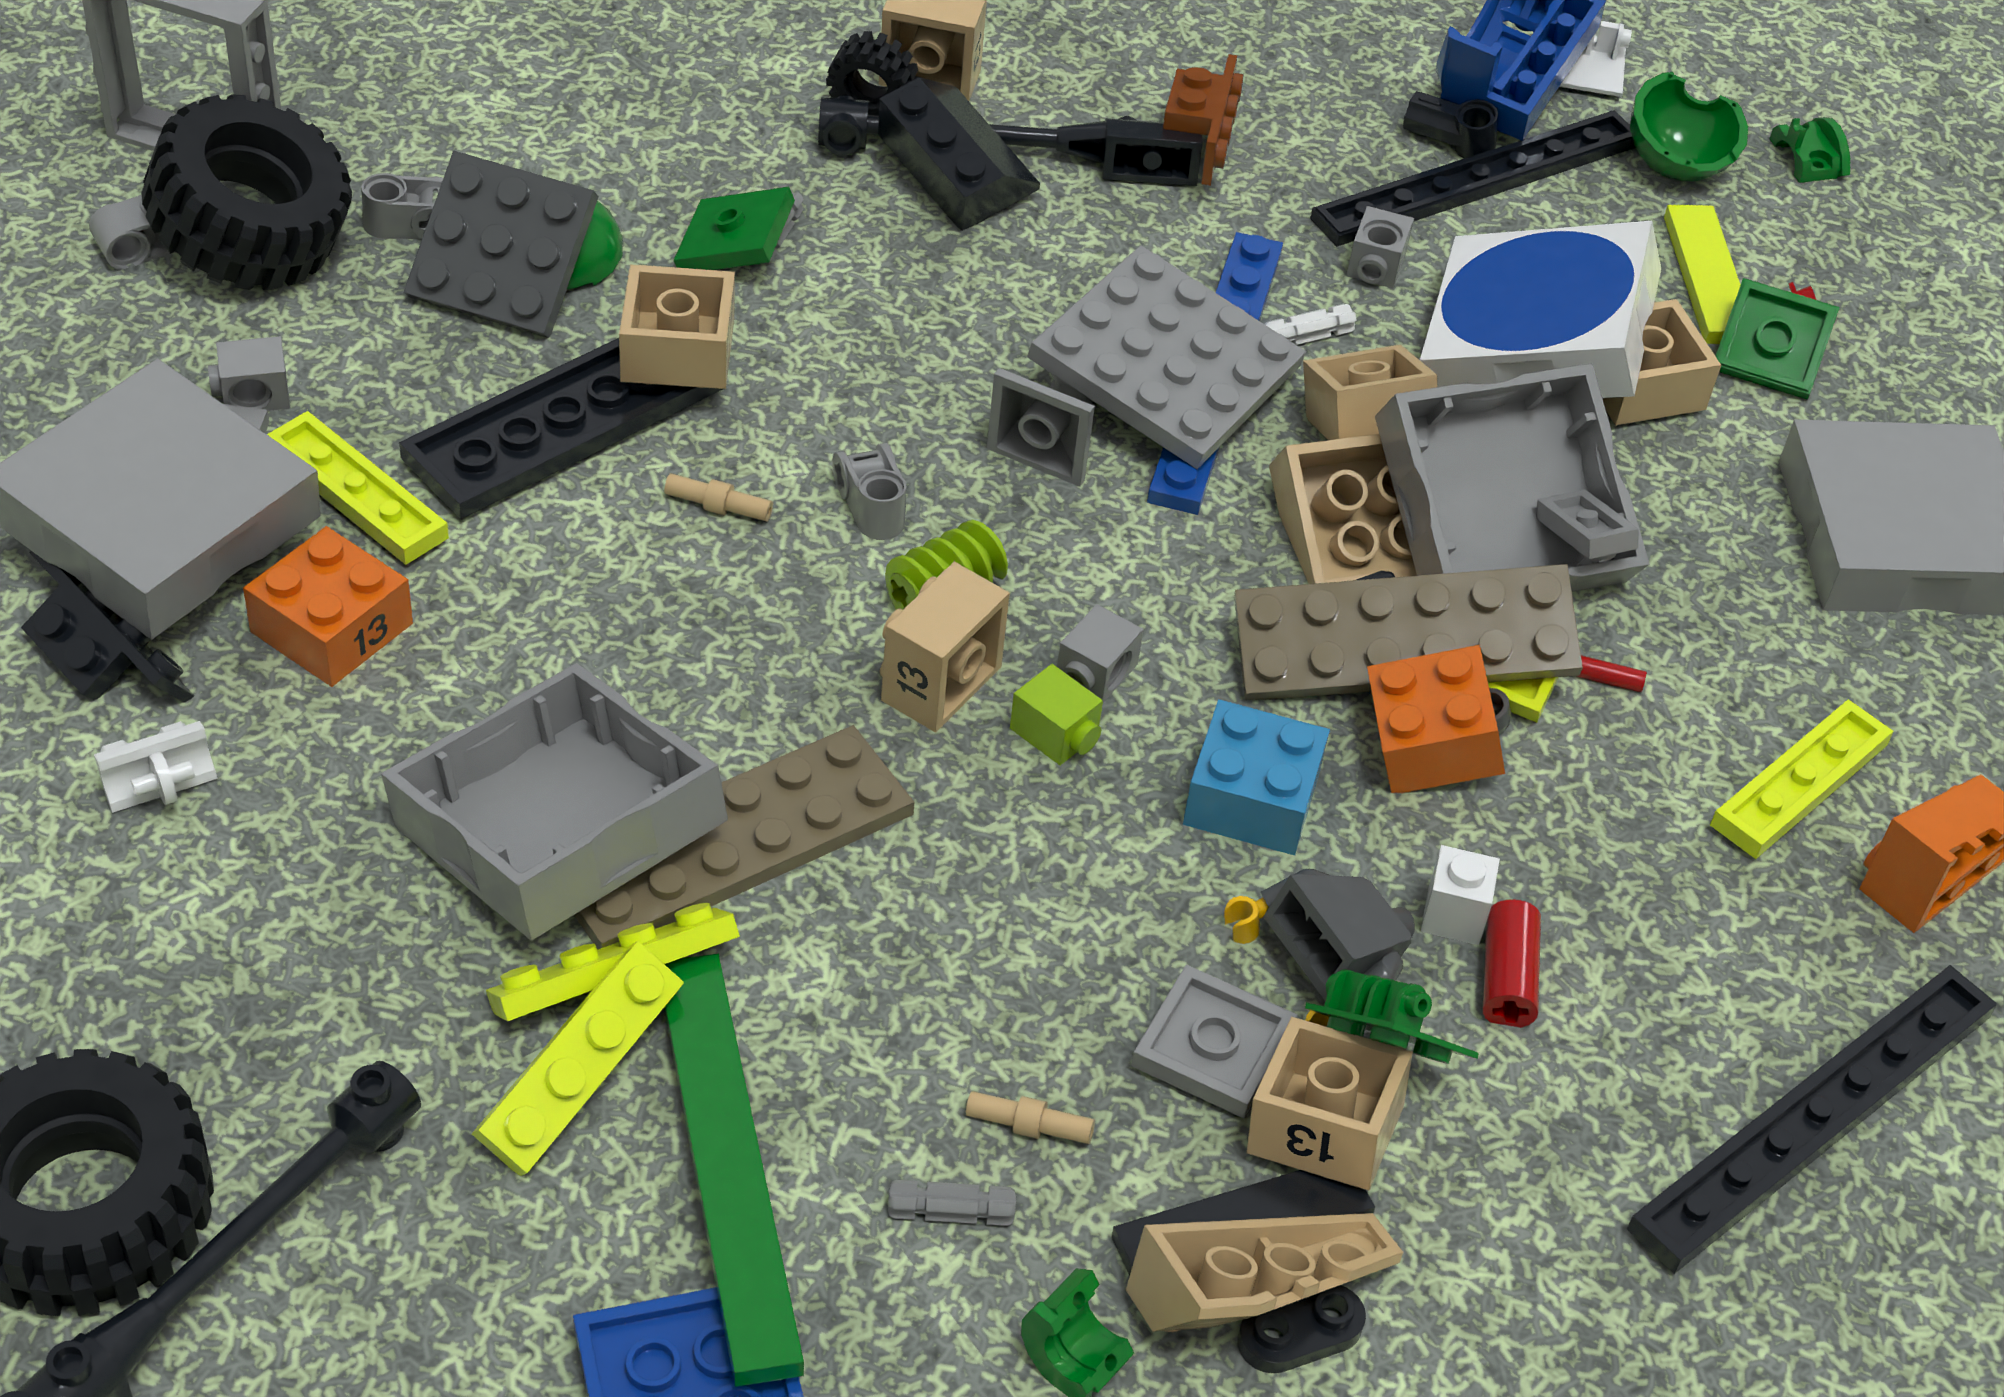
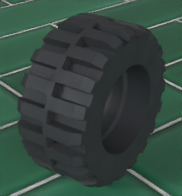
[141,94,352,290]
[0,1049,214,1316]

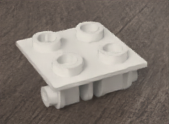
[1560,21,1632,97]

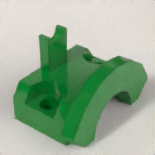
[1769,117,1850,183]
[1021,1268,1134,1397]

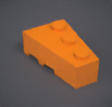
[1859,774,2004,933]

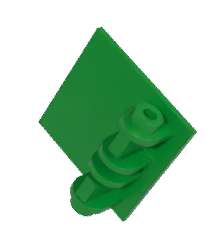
[1305,969,1479,1064]

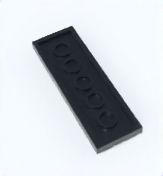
[399,338,723,519]

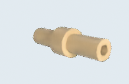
[664,473,773,522]
[966,1091,1095,1144]

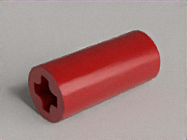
[1483,899,1541,1028]

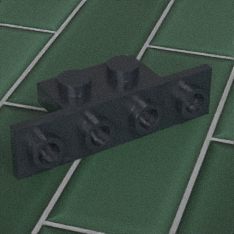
[21,551,195,703]

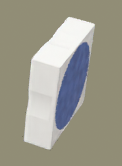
[1420,221,1661,398]

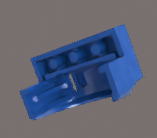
[1436,0,1606,141]

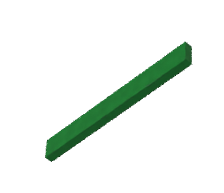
[664,953,804,1387]

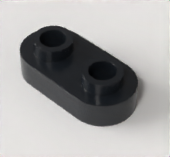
[1237,1285,1366,1373]

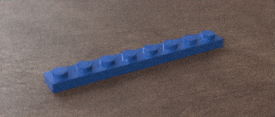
[1147,232,1283,515]

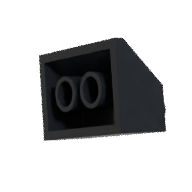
[878,77,1040,231]

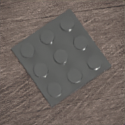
[403,150,599,338]

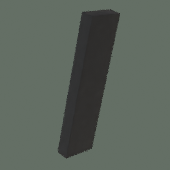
[1111,1170,1375,1276]

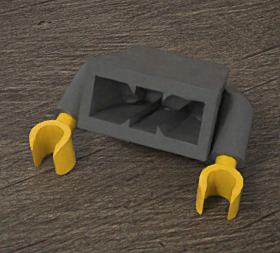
[1224,868,1415,1026]

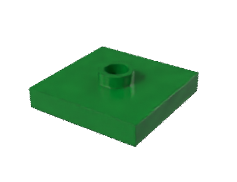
[673,186,795,270]
[1716,278,1840,400]

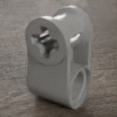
[361,173,443,239]
[89,195,176,270]
[832,443,907,540]

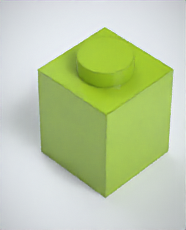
[1010,664,1103,766]

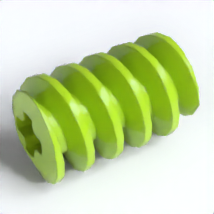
[885,520,1008,610]

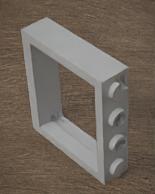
[82,0,282,151]

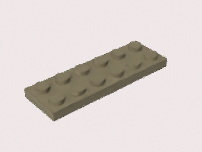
[1234,564,1583,700]
[574,725,915,950]

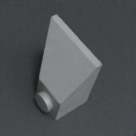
[987,368,1095,487]

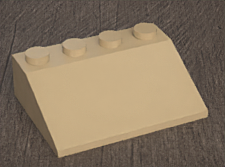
[1269,434,1417,584]

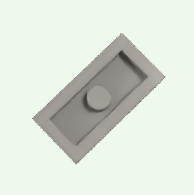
[1537,489,1639,561]

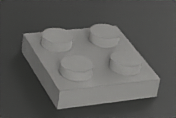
[1131,964,1297,1118]

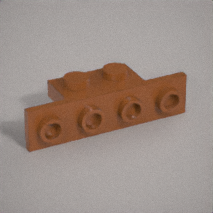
[1163,54,1244,186]

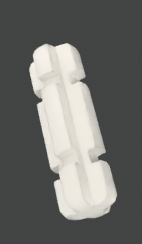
[1265,304,1356,345]

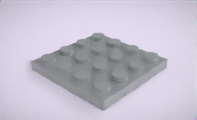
[1027,245,1307,469]

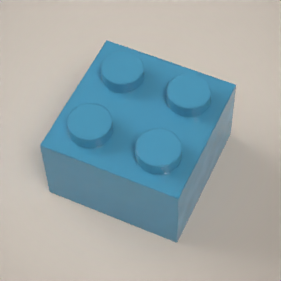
[1183,699,1330,855]

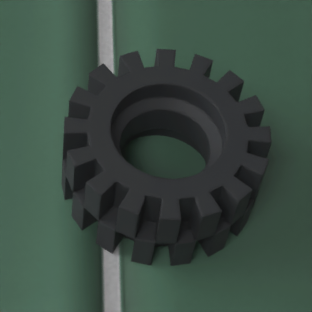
[826,31,918,116]

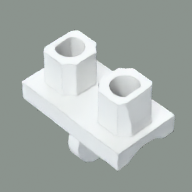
[94,721,218,813]

